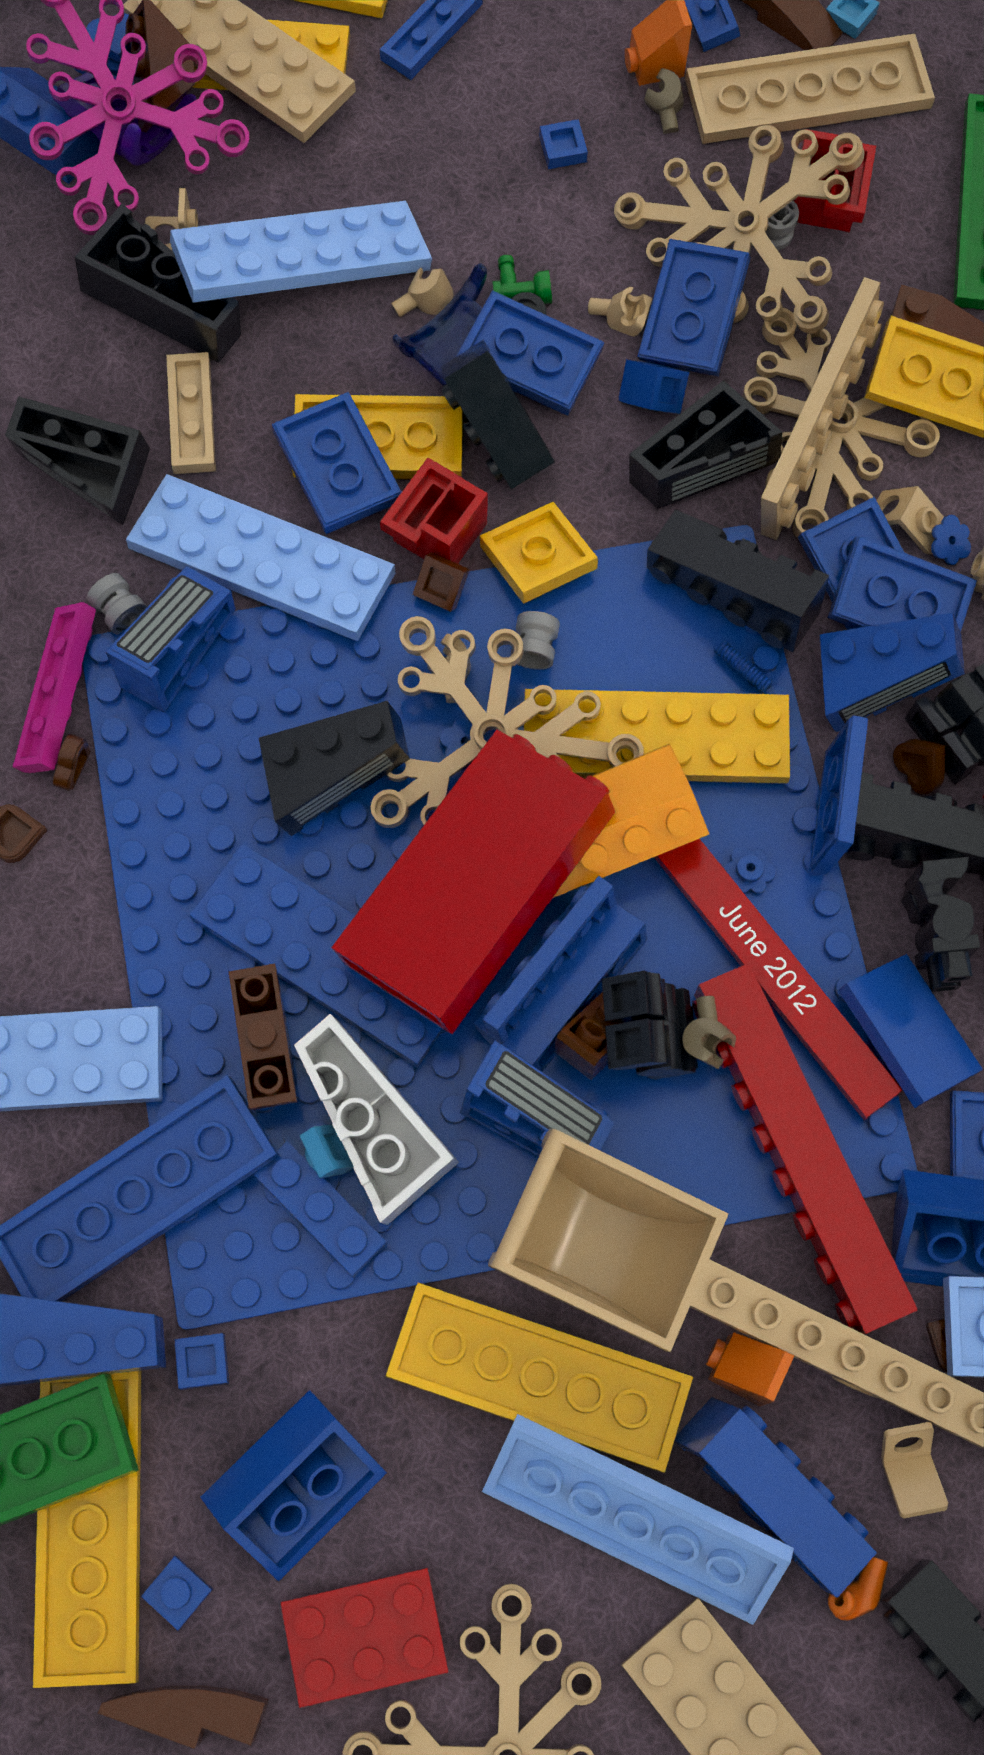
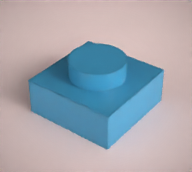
[826,0,880,39]
[299,1124,354,1178]

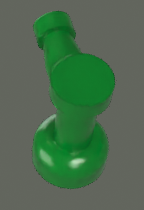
[492,255,552,305]

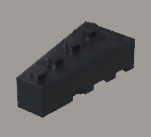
[847,772,984,882]

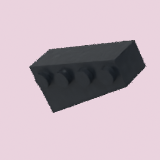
[75,204,241,363]
[647,509,829,652]
[880,1559,984,1723]

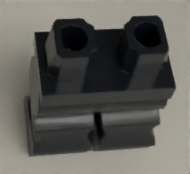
[904,663,984,785]
[901,857,980,992]
[602,970,698,1080]

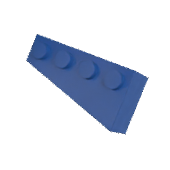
[0,1294,166,1387]
[674,1397,877,1598]

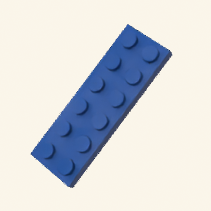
[190,843,444,1068]
[0,1075,280,1302]

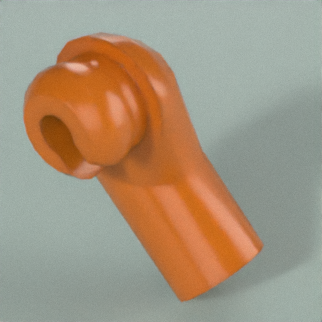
[828,1557,888,1621]

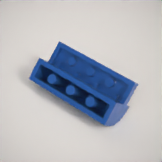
[473,876,647,1072]

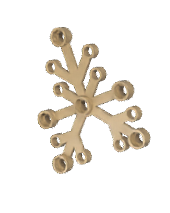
[614,125,864,334]
[742,308,940,540]
[371,616,644,828]
[343,1584,601,1755]

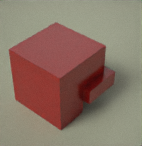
[793,129,876,232]
[380,457,488,564]

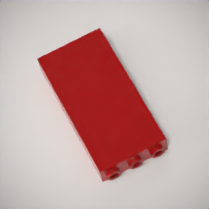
[331,730,615,1034]

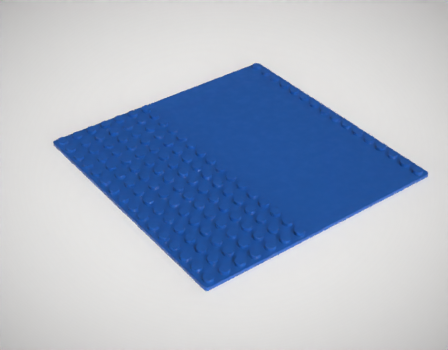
[82,525,918,1330]

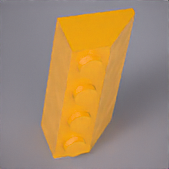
[553,744,709,898]

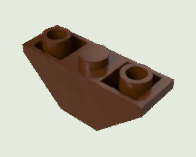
[125,0,196,133]
[228,963,297,1110]
[554,992,631,1080]

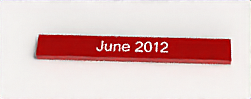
[654,838,903,1120]

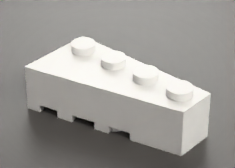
[294,1014,459,1225]

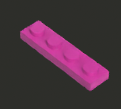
[13,602,96,773]

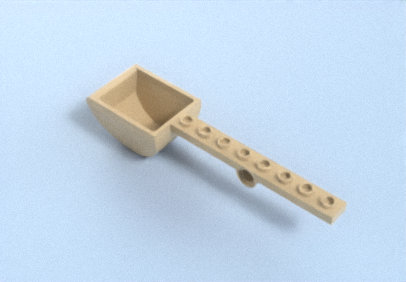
[488,1129,984,1449]

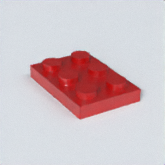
[280,1568,449,1708]

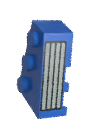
[106,566,236,712]
[820,613,965,732]
[460,1040,615,1157]

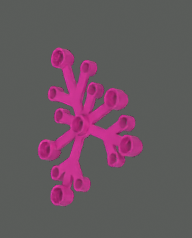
[26,0,249,235]

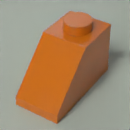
[625,0,692,86]
[705,1332,794,1406]

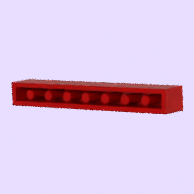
[692,963,918,1335]

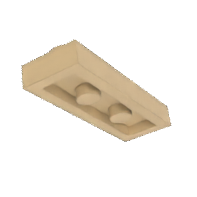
[167,352,216,474]

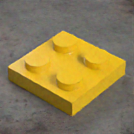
[480,502,598,604]

